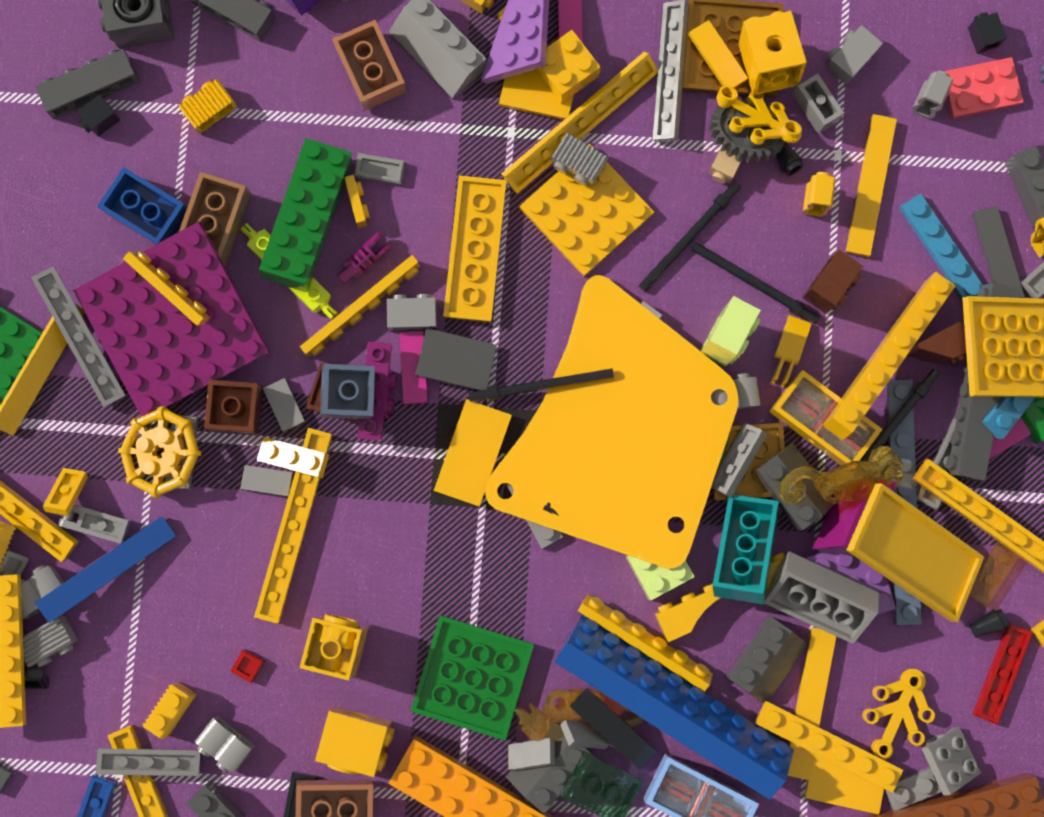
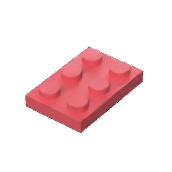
[943,57,1023,119]

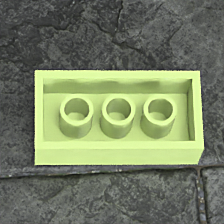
[700,296,761,369]

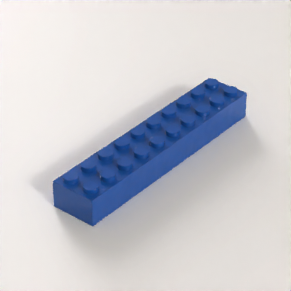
[554,615,794,800]

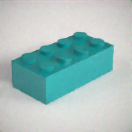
[713,495,779,604]

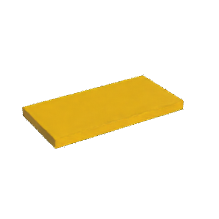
[846,484,984,623]

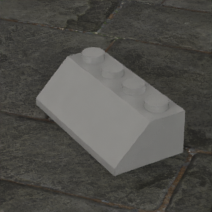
[389,0,487,99]
[764,552,879,644]

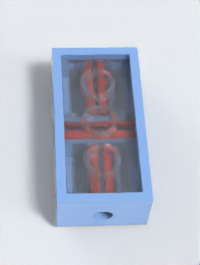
[643,753,759,817]

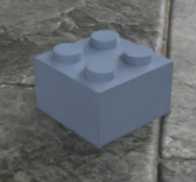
[320,364,375,419]

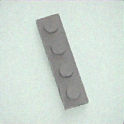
[96,748,201,776]

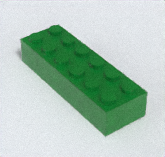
[259,138,352,292]

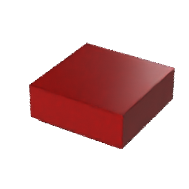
[230,649,265,683]

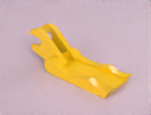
[771,315,812,387]

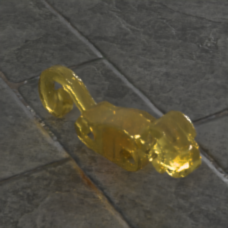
[779,446,903,504]
[514,688,644,741]

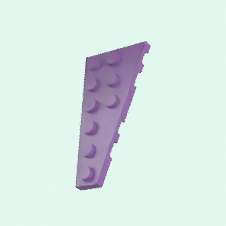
[481,0,549,84]

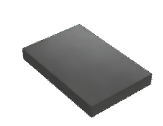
[415,328,497,391]

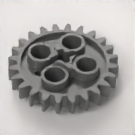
[709,95,785,163]

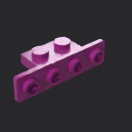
[357,342,397,441]

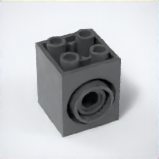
[98,0,175,49]

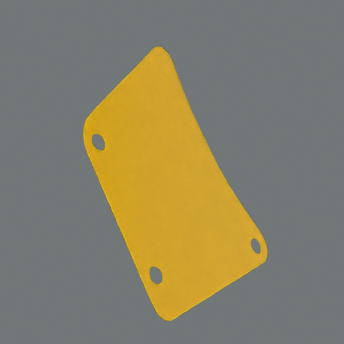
[485,275,738,569]

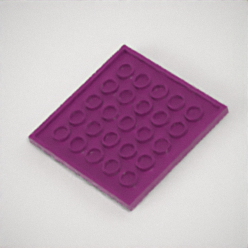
[73,222,270,417]

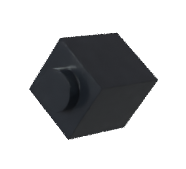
[968,12,1007,54]
[77,95,120,137]

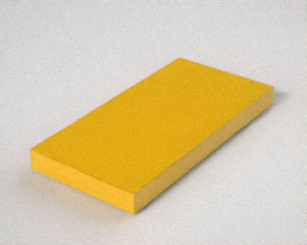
[434,399,512,507]

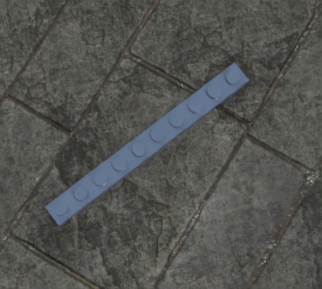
[886,380,922,625]

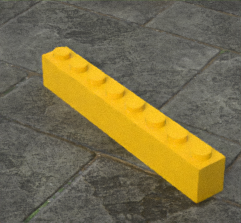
[822,272,955,440]

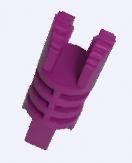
[337,231,393,283]

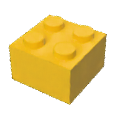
[535,30,601,104]

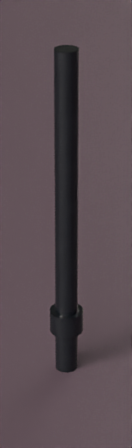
[638,181,741,292]
[691,242,820,324]
[469,368,614,402]
[840,369,940,488]

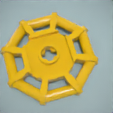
[118,406,201,498]

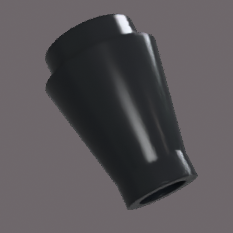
[776,142,803,176]
[969,609,1010,638]

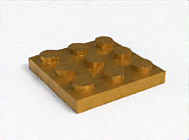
[713,423,785,500]

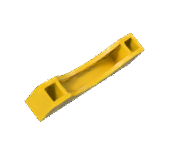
[654,552,786,642]

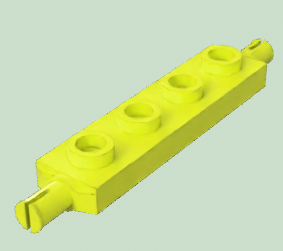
[241,223,338,320]

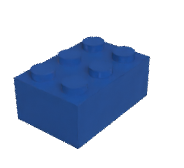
[97,167,187,245]

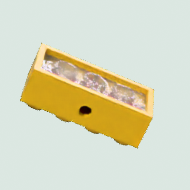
[769,370,883,470]

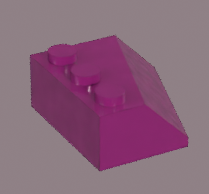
[812,478,896,556]

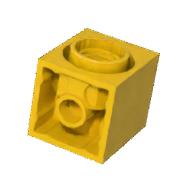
[739,11,807,96]
[299,614,369,681]
[315,706,395,777]

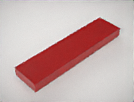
[972,623,1033,725]

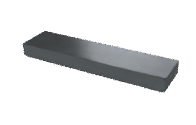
[972,206,1025,298]

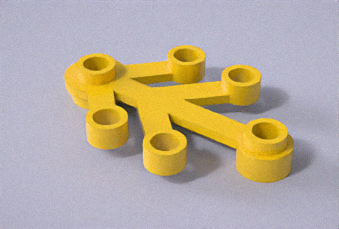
[716,86,802,145]
[862,668,935,760]

